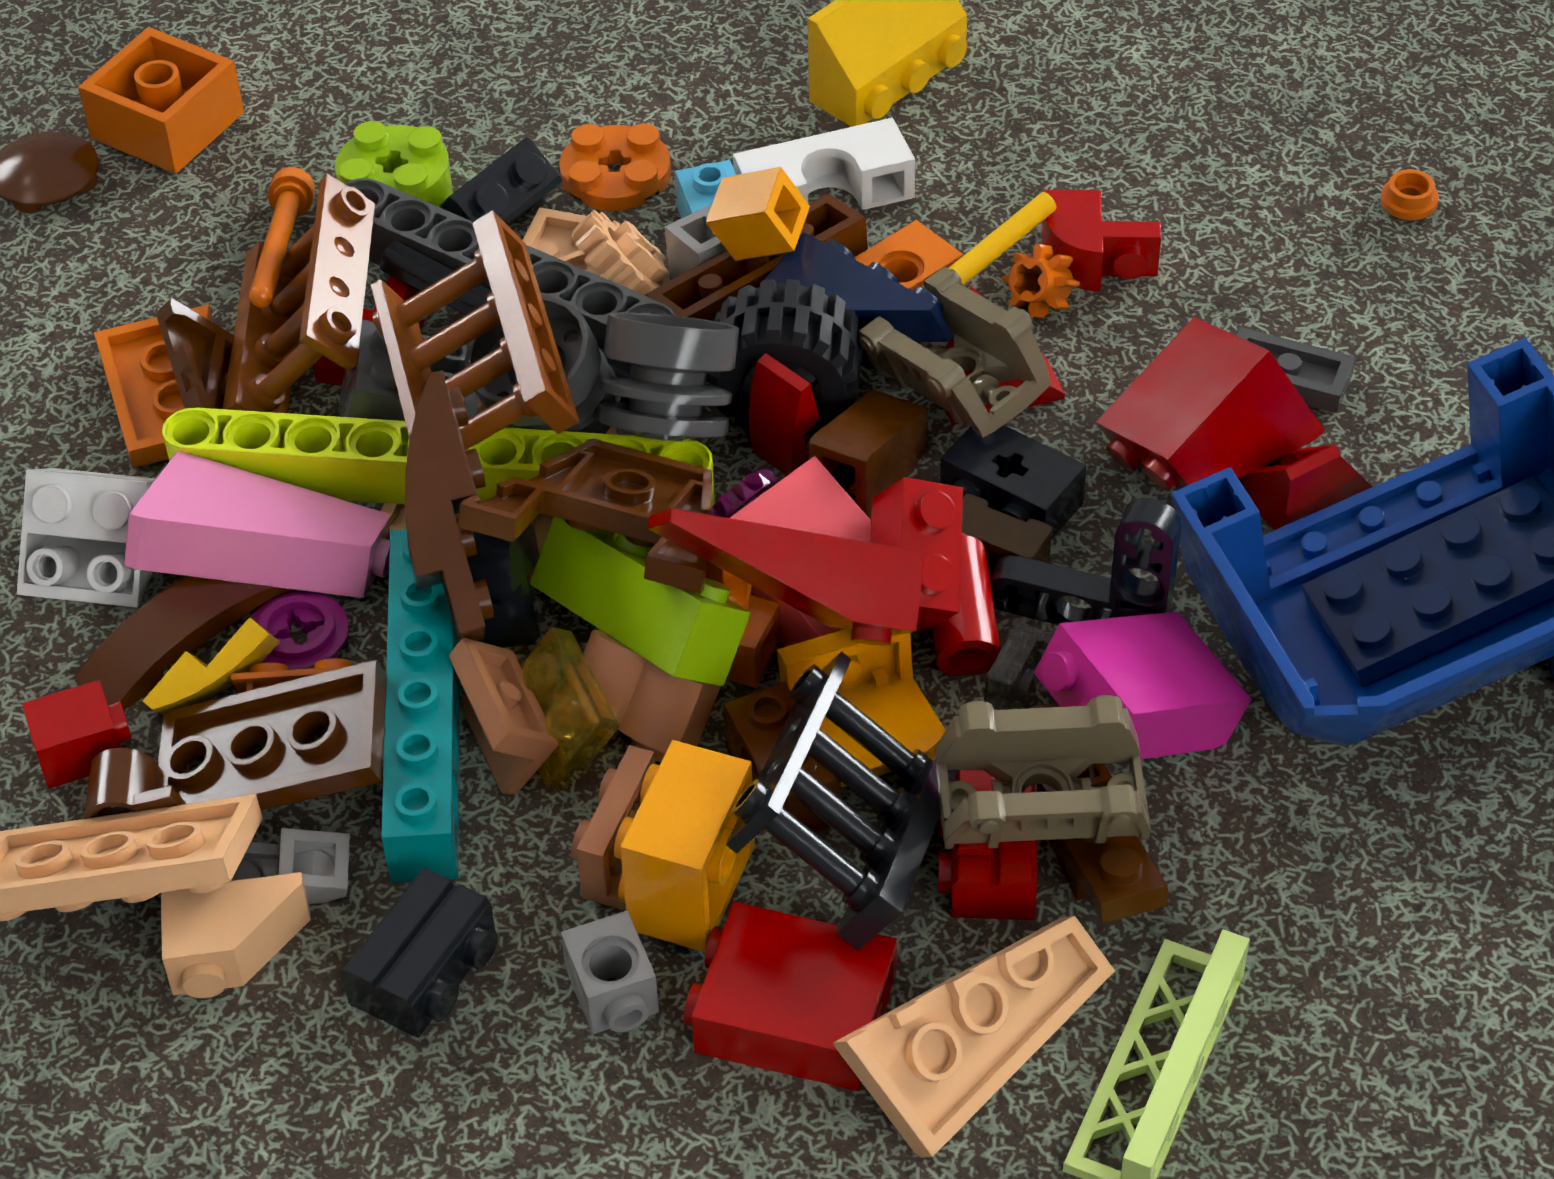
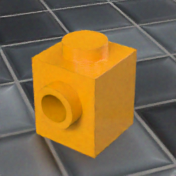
[705,167,810,261]

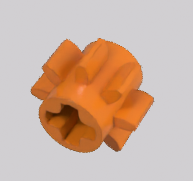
[1002,244,1080,318]

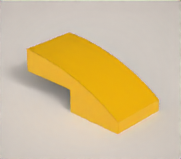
[143,617,280,715]

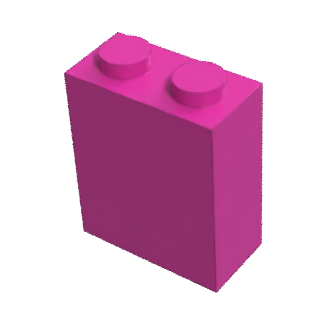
[1034,611,1252,764]

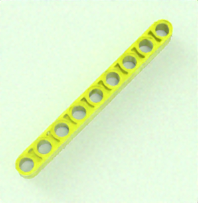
[162,408,715,514]

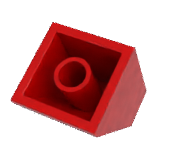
[1096,317,1325,492]

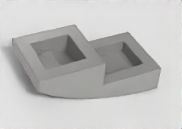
[231,828,350,904]

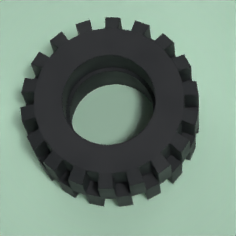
[706,279,863,436]

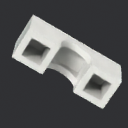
[733,118,915,210]

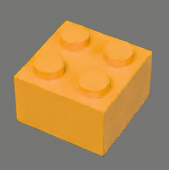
[614,740,755,952]

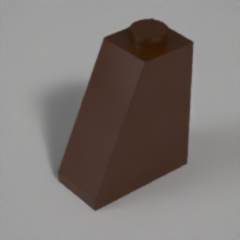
[809,390,928,520]

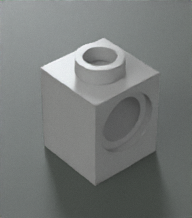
[561,910,659,1035]

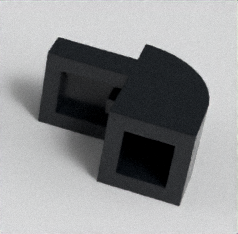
[457,516,540,648]

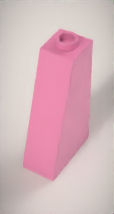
[124,450,392,598]

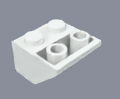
[17,468,155,608]

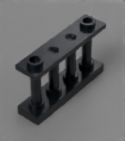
[726,651,958,951]

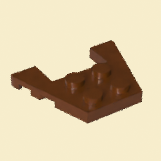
[458,439,713,594]

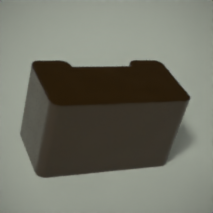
[962,494,1052,575]

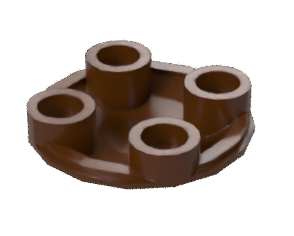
[0,131,99,212]

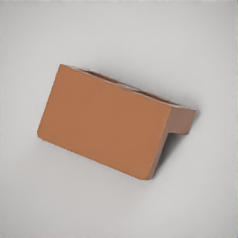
[448,637,559,795]

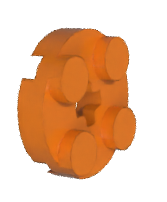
[559,123,671,211]

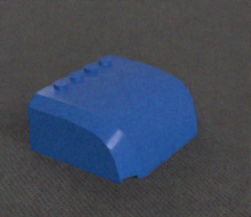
[1171,337,1554,747]

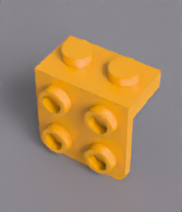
[777,629,946,788]

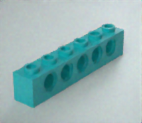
[381,530,460,883]

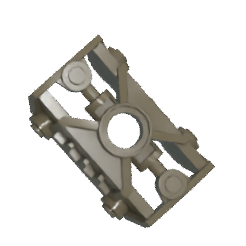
[858,266,1051,438]
[936,695,1151,849]

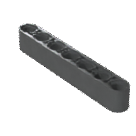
[345,178,676,348]

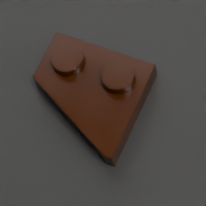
[157,298,235,409]

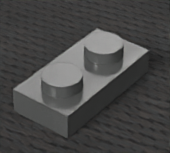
[1236,327,1356,413]

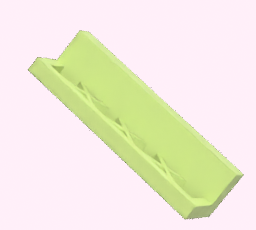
[1063,929,1250,1179]

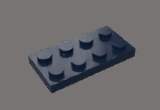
[1302,475,1554,687]

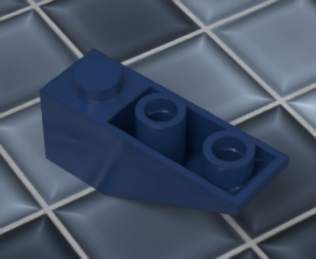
[764,232,953,342]

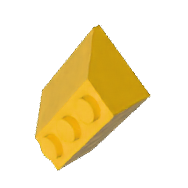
[808,0,967,127]

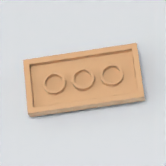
[0,794,263,922]

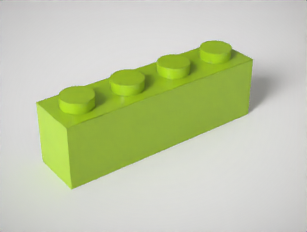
[530,516,751,687]

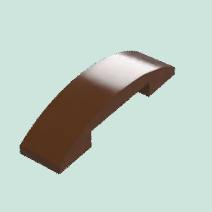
[74,576,303,711]

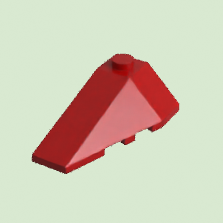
[648,508,925,646]

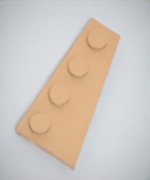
[832,915,1115,1158]

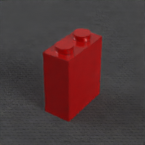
[683,902,897,1092]

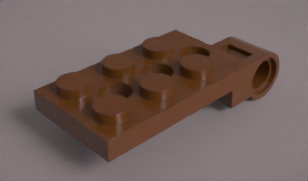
[84,660,387,819]

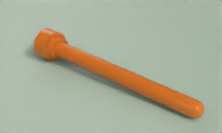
[249,167,315,308]

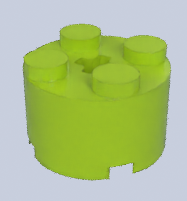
[335,121,453,207]

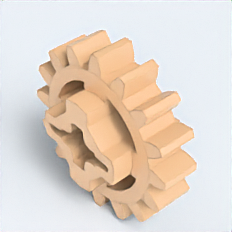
[572,210,670,295]

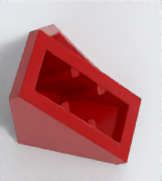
[1238,444,1373,530]

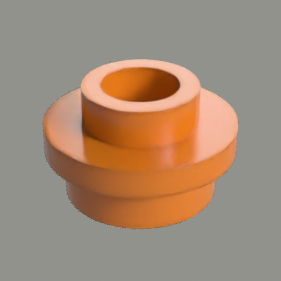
[1381,169,1439,220]

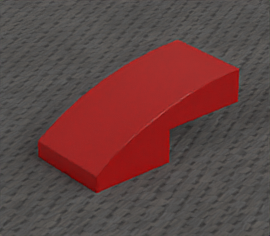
[749,353,820,476]

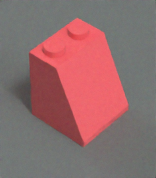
[706,456,871,646]

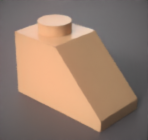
[161,872,311,998]

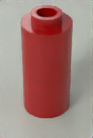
[932,533,1001,676]

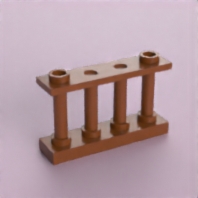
[223,174,375,413]
[371,210,579,455]

